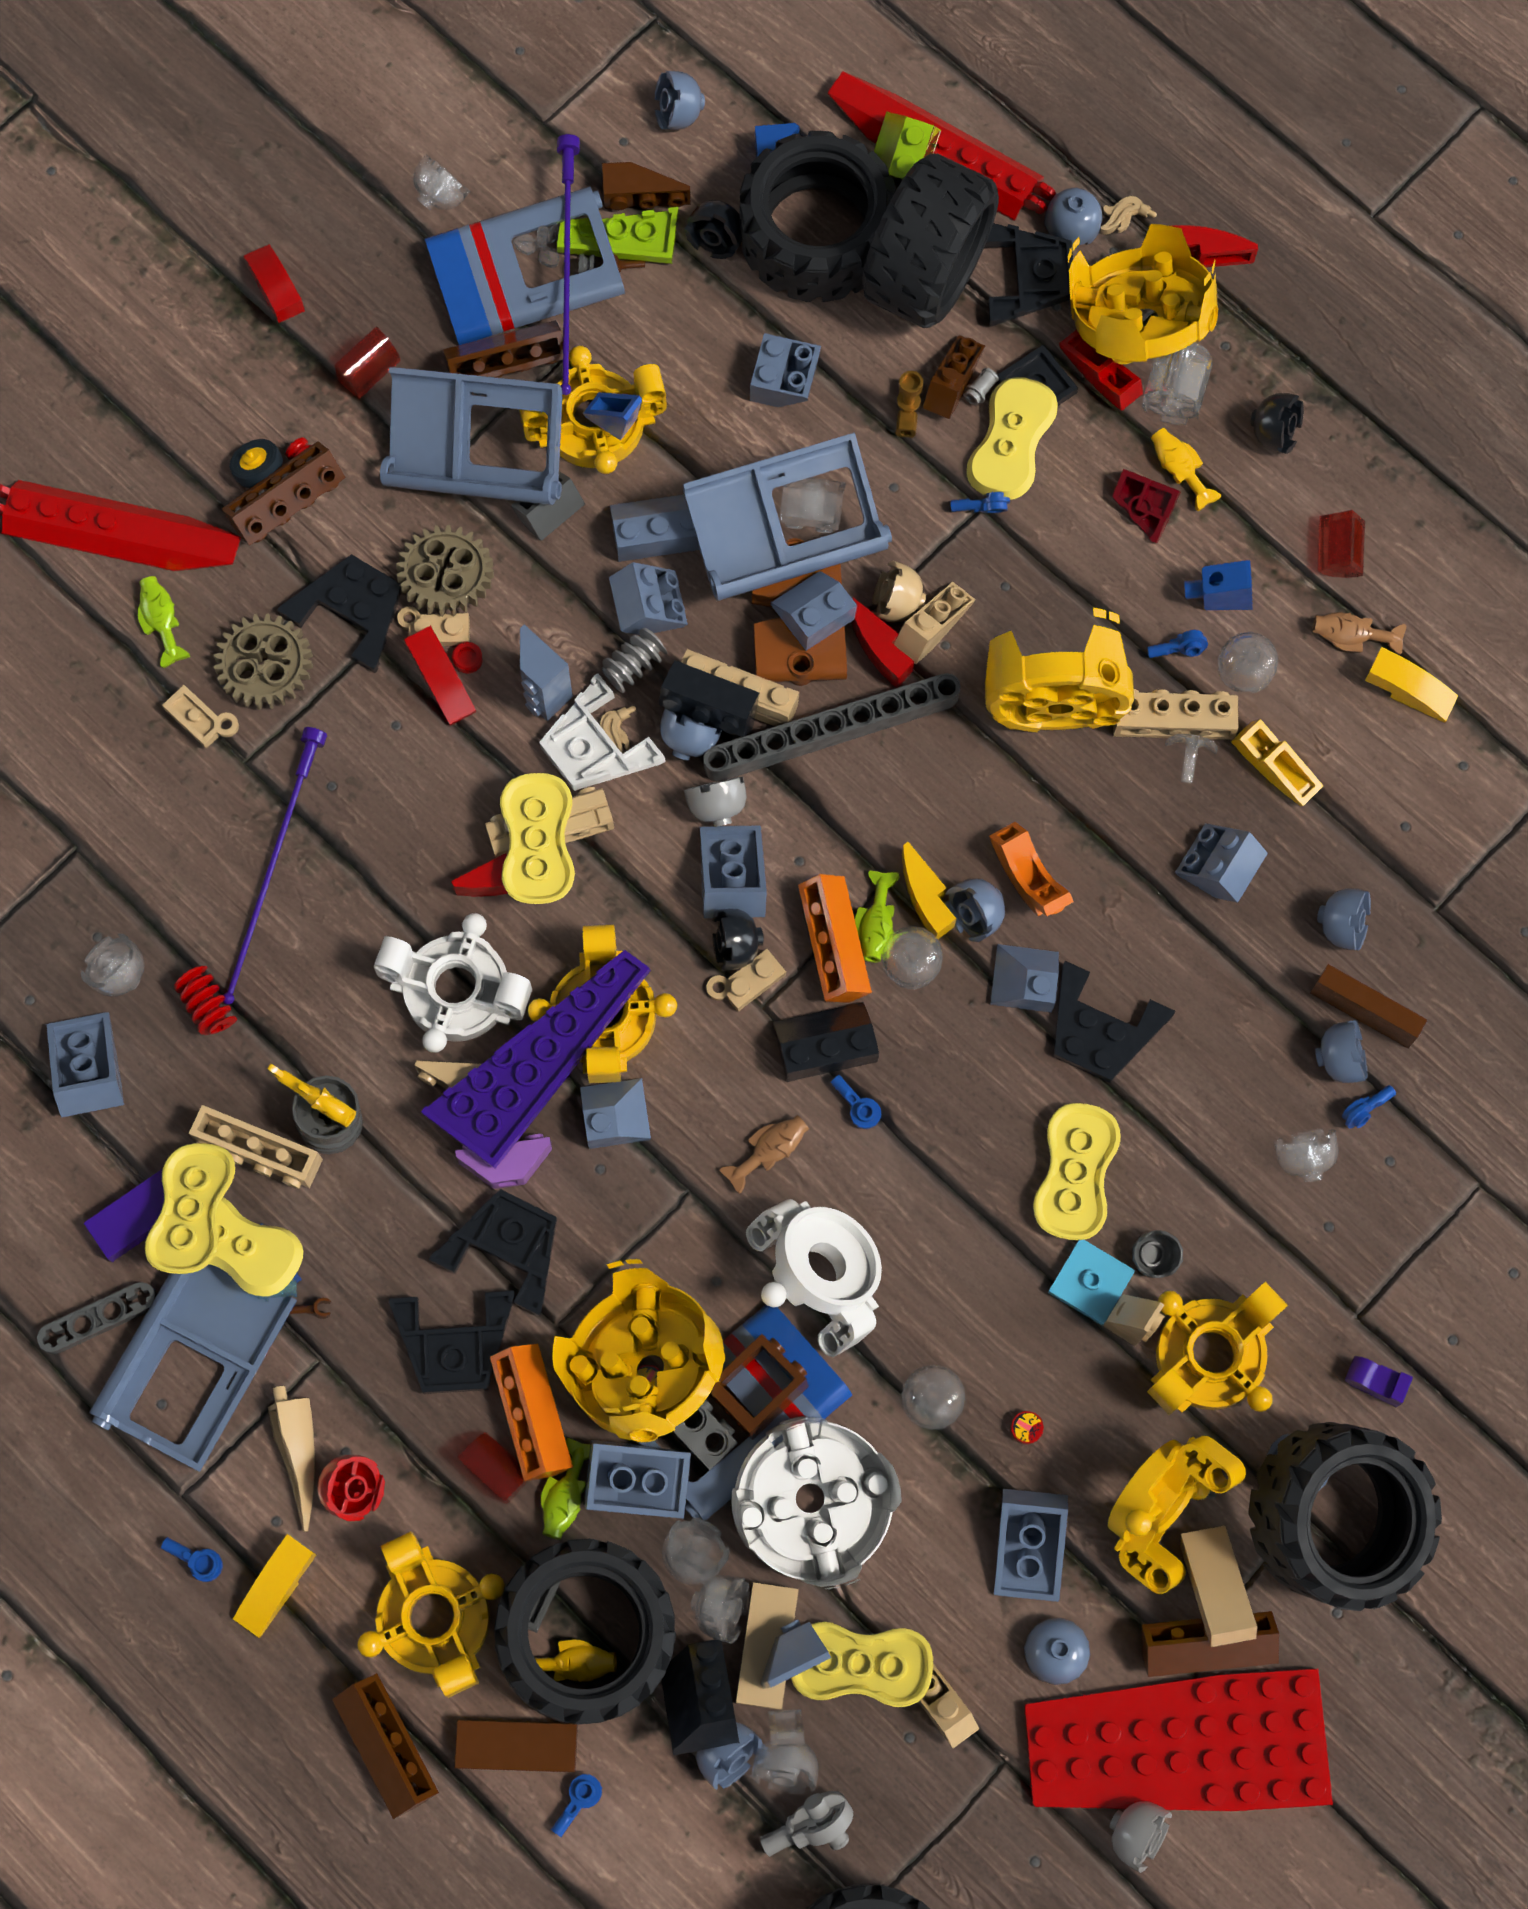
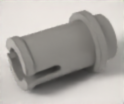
[963,368,999,406]

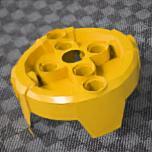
[1068,224,1218,364]
[985,608,1134,732]
[552,1259,725,1442]

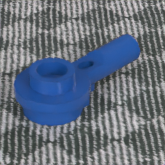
[951,492,1010,513]
[1147,630,1208,658]
[830,1075,881,1129]
[1342,1085,1396,1129]
[161,1537,223,1582]
[551,1774,602,1837]

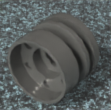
[292,1075,363,1155]

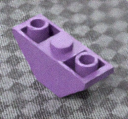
[455,1134,552,1189]

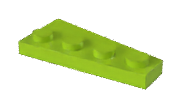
[557,207,679,264]

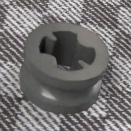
[579,254,595,273]

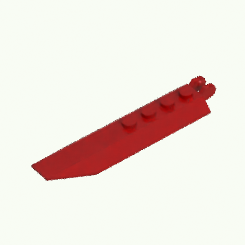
[828,71,1056,221]
[0,480,241,571]

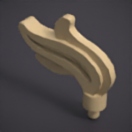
[1100,196,1157,235]
[600,706,636,754]

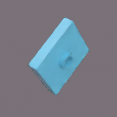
[1048,1240,1135,1326]

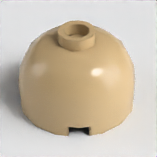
[872,560,926,623]

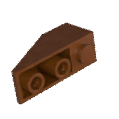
[602,162,691,210]
[923,335,985,419]

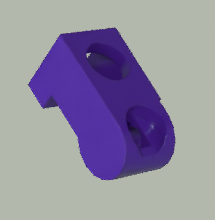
[1345,1356,1413,1407]

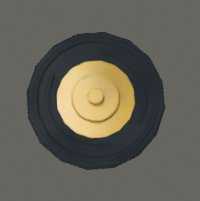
[229,439,283,488]

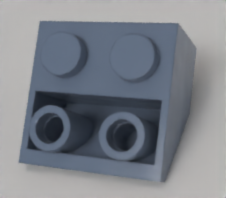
[750,333,821,407]
[609,562,688,635]
[1175,823,1268,903]

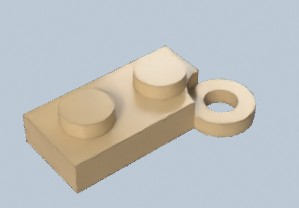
[397,606,470,646]
[162,685,239,748]
[706,949,786,1012]

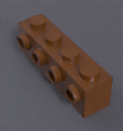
[443,320,563,378]
[222,441,346,546]
[1142,1611,1279,1677]
[332,1673,439,1819]

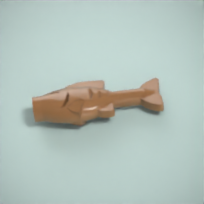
[1312,612,1407,655]
[720,1115,809,1194]

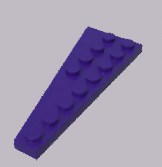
[421,950,651,1169]

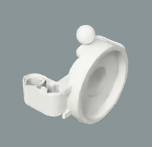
[374,913,532,1053]
[746,1199,882,1357]

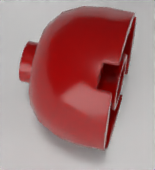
[317,1455,385,1521]

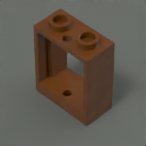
[709,1334,809,1440]

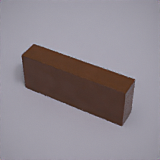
[1310,964,1427,1048]
[455,1720,578,1773]

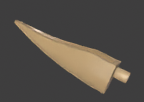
[268,1386,315,1532]

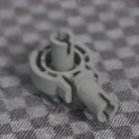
[760,1791,853,1857]

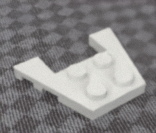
[539,673,666,791]

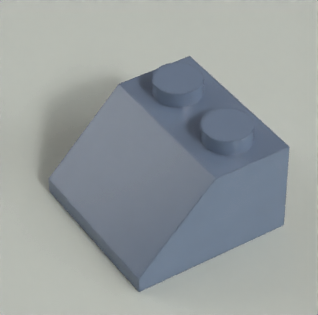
[771,571,857,651]

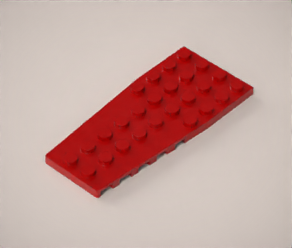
[1024,1669,1333,1811]

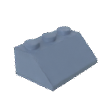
[610,494,700,562]
[520,624,573,721]

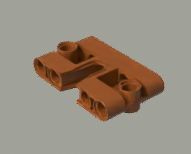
[751,538,847,686]

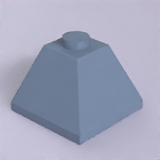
[990,944,1059,1013]
[580,1078,651,1149]
[760,1619,831,1689]

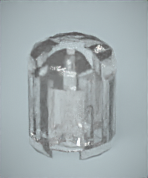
[1142,342,1213,425]

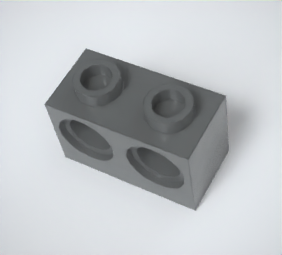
[672,1400,738,1470]

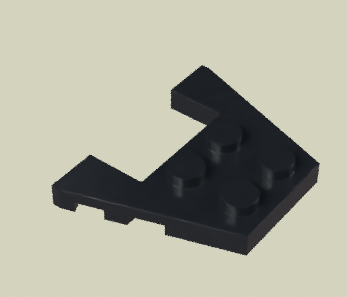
[984,223,1073,326]
[277,554,401,673]
[1053,961,1175,1083]
[429,1189,557,1317]
[389,1291,515,1394]

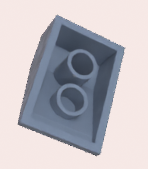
[700,826,767,918]
[46,1012,124,1118]
[584,1440,691,1519]
[994,1489,1068,1602]

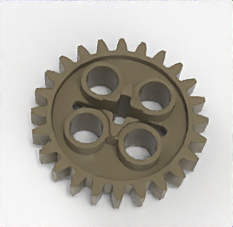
[396,525,494,617]
[214,613,313,710]

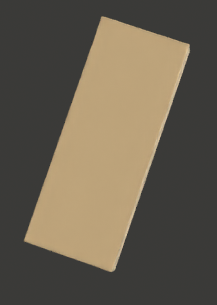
[1180,1526,1257,1647]
[736,1582,799,1710]

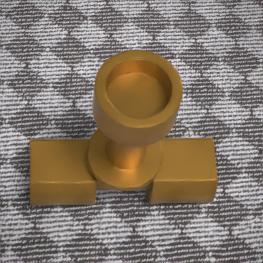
[896,371,923,438]

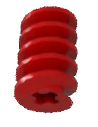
[174,966,237,1035]

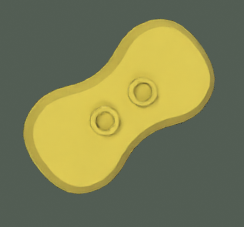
[967,377,1058,500]
[500,773,575,904]
[1033,1103,1121,1240]
[145,1143,235,1274]
[209,1197,303,1297]
[791,1622,933,1707]

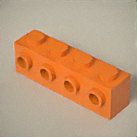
[798,874,872,1003]
[490,1344,573,1481]

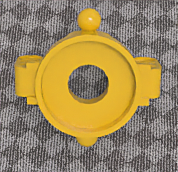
[519,346,667,474]
[527,925,677,1083]
[1147,1281,1288,1416]
[1108,1436,1246,1594]
[357,1531,505,1698]

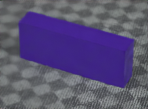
[84,1169,164,1262]

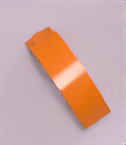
[989,822,1074,916]

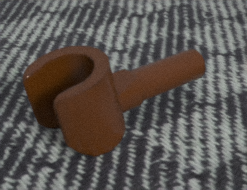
[613,254,645,273]
[290,1297,331,1319]

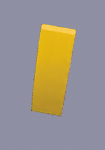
[1365,647,1458,723]
[1231,719,1323,807]
[902,842,957,941]
[233,1534,316,1638]

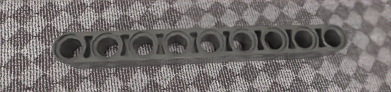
[703,673,961,782]

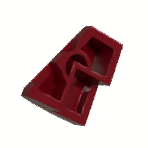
[1112,469,1181,544]

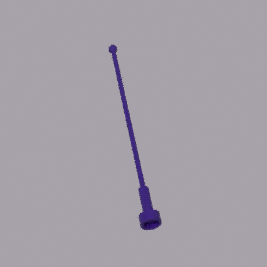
[557,134,580,395]
[223,727,327,1005]

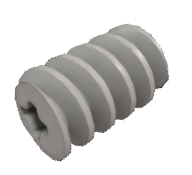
[602,628,668,693]

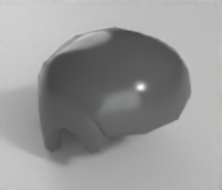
[1132,1230,1183,1278]

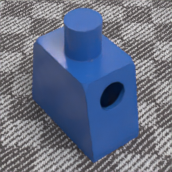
[1184,560,1253,610]

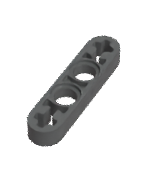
[37,1282,157,1355]

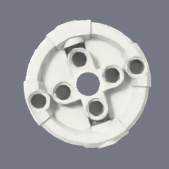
[731,1416,902,1589]

